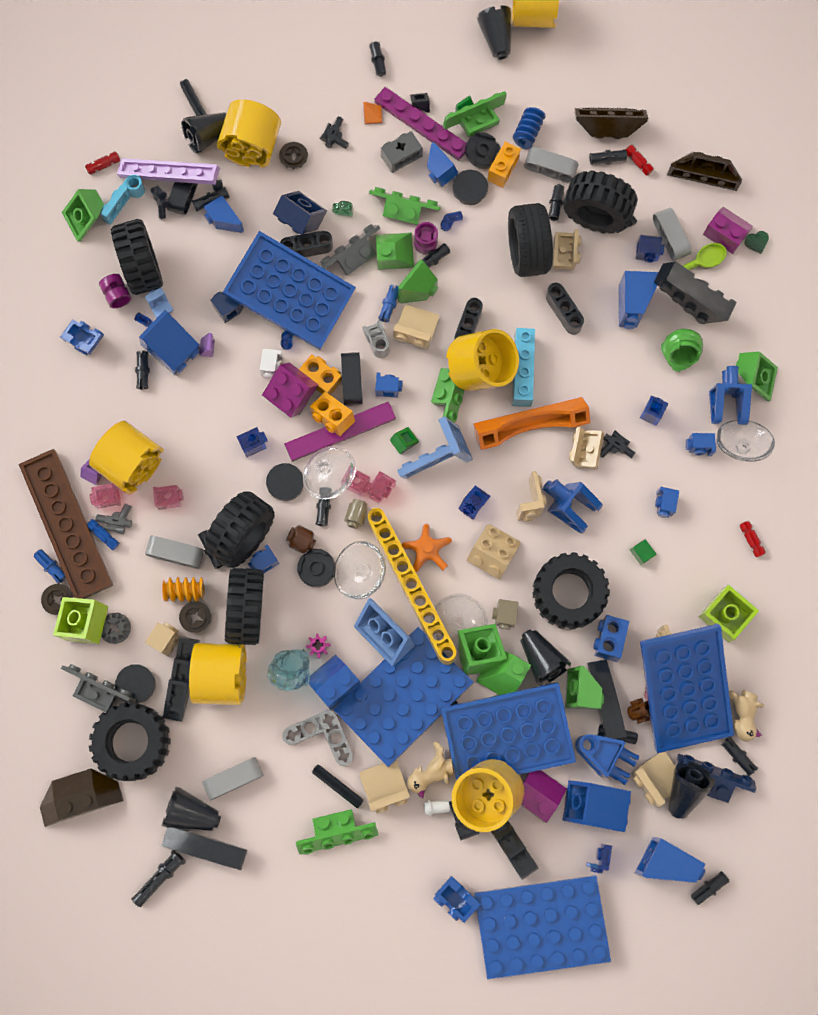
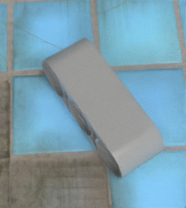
[524,147,579,183]
[652,208,692,261]
[145,535,204,569]
[202,757,264,800]

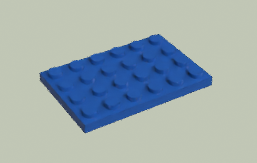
[222,231,356,350]
[640,624,734,753]
[333,627,474,768]
[441,682,576,781]
[474,875,611,979]

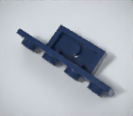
[677,754,756,803]

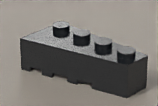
[654,261,737,324]

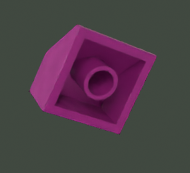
[703,207,753,254]
[521,770,567,823]

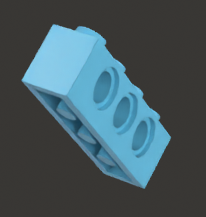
[512,328,535,407]

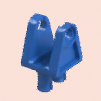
[709,366,752,425]
[542,479,603,534]
[574,734,639,785]

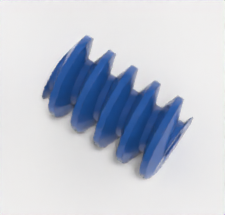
[513,107,546,149]

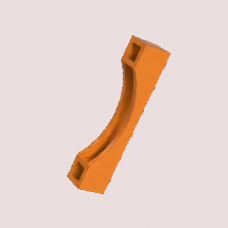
[473,397,591,450]

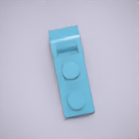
[100,174,145,225]

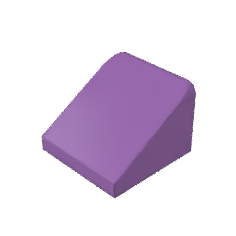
[199,333,215,357]
[80,460,102,485]

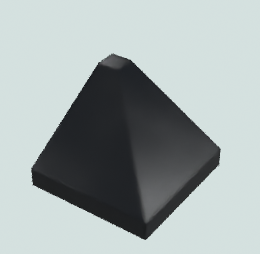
[410,93,430,112]

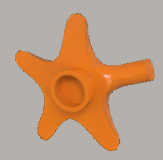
[401,523,452,572]

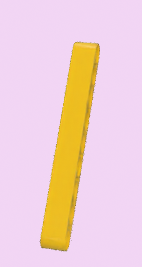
[368,508,456,665]

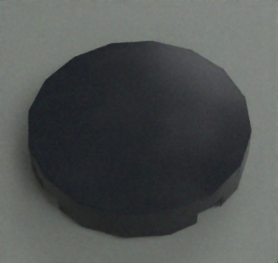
[465,132,500,169]
[452,169,488,205]
[266,463,304,501]
[297,549,336,588]
[115,664,155,704]

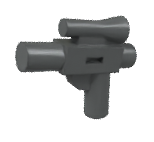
[95,503,132,535]

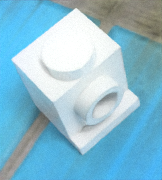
[260,349,283,379]

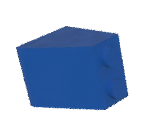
[618,271,658,329]
[139,310,200,375]
[306,654,361,710]
[562,780,631,832]
[635,837,706,883]

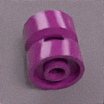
[414,222,438,255]
[99,274,132,309]

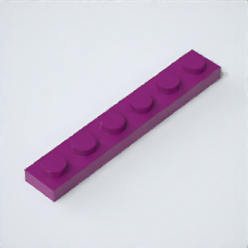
[374,87,466,161]

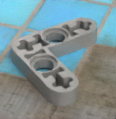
[282,710,353,766]

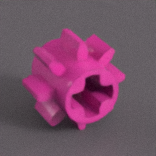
[306,633,331,659]

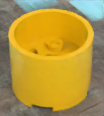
[512,0,559,28]
[217,99,281,168]
[446,329,519,391]
[89,420,164,495]
[189,643,247,705]
[452,759,524,832]

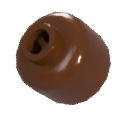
[286,525,316,553]

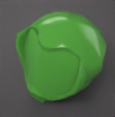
[661,328,703,372]

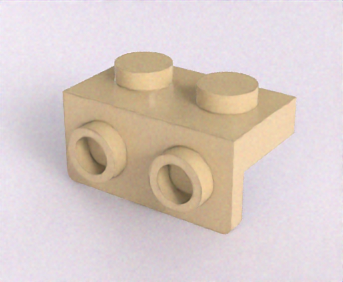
[552,229,581,270]
[569,426,604,469]

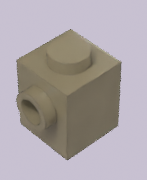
[492,599,519,630]

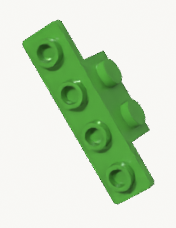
[443,91,507,137]
[369,187,441,224]
[431,368,464,423]
[296,809,378,854]

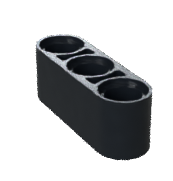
[167,182,198,215]
[280,231,333,257]
[546,283,584,335]
[454,298,483,340]
[341,352,363,405]

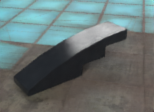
[163,637,200,722]
[587,659,627,739]
[490,795,539,880]
[162,827,247,870]

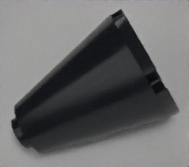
[477,5,512,60]
[181,112,227,154]
[520,629,571,686]
[668,761,715,819]
[162,786,221,831]

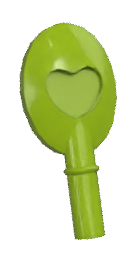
[683,243,727,270]

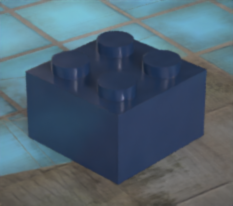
[273,191,327,234]

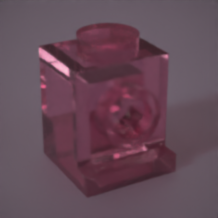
[340,466,372,496]
[368,471,396,503]
[90,483,121,509]
[153,485,184,510]

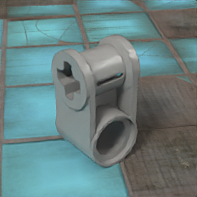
[362,320,390,358]

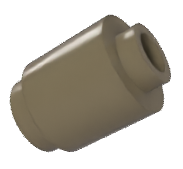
[344,499,368,529]

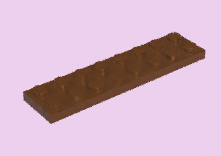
[18,449,114,599]

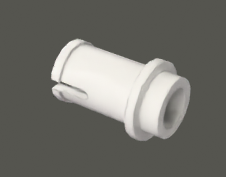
[424,799,450,817]

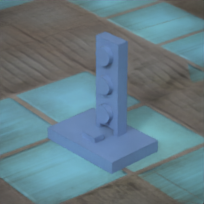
[397,416,473,479]

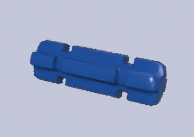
[87,519,119,550]

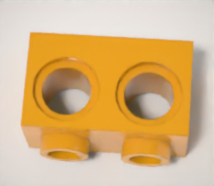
[487,141,521,188]
[299,354,342,395]
[310,392,355,436]

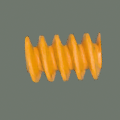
[162,577,205,602]

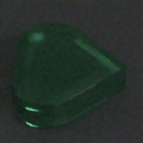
[332,201,354,216]
[744,231,769,254]

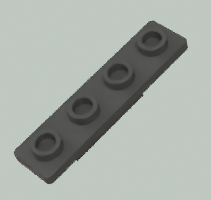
[319,224,381,275]
[61,664,136,713]

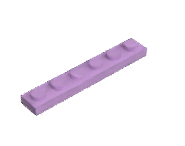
[117,158,220,185]

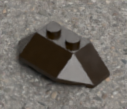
[574,107,648,139]
[667,151,742,191]
[40,768,124,827]

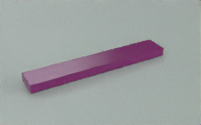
[284,401,396,462]

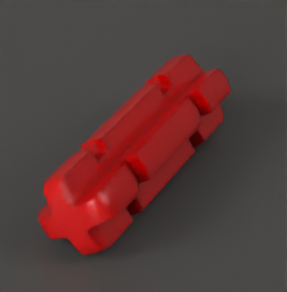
[626,144,654,175]
[85,151,120,175]
[740,521,766,557]

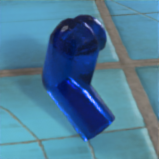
[440,211,463,231]
[134,313,153,327]
[280,331,294,350]

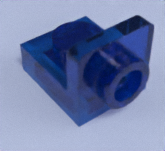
[458,485,491,520]
[586,843,612,874]

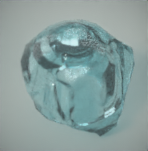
[267,649,310,691]

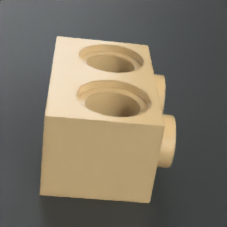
[145,622,181,657]

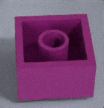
[262,362,318,418]

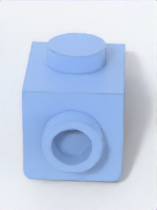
[145,288,173,318]

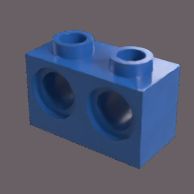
[593,615,629,662]

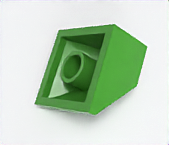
[62,189,104,242]
[376,233,414,270]
[398,259,438,304]
[736,351,778,401]
[458,624,507,675]
[476,651,531,695]
[565,666,604,710]

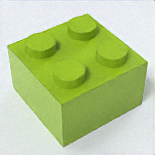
[698,585,759,643]
[53,597,109,644]

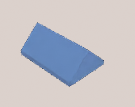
[354,598,415,666]

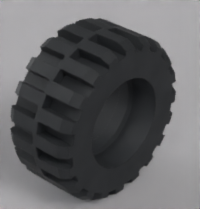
[563,170,638,234]
[111,219,163,295]
[204,491,275,568]
[532,552,610,630]
[225,568,264,645]
[89,702,171,781]

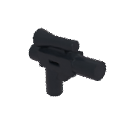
[320,116,349,149]
[150,185,168,219]
[600,430,636,458]

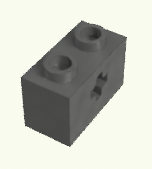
[381,131,423,173]

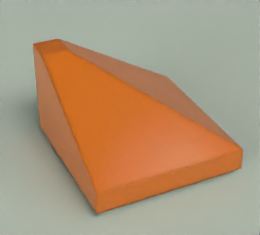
[363,102,382,124]

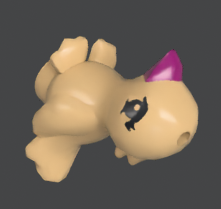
[729,690,764,742]
[407,741,454,798]

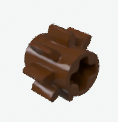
[627,698,650,724]

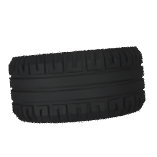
[508,203,553,277]

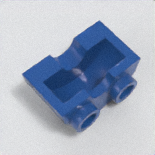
[60,319,104,355]
[433,876,481,923]

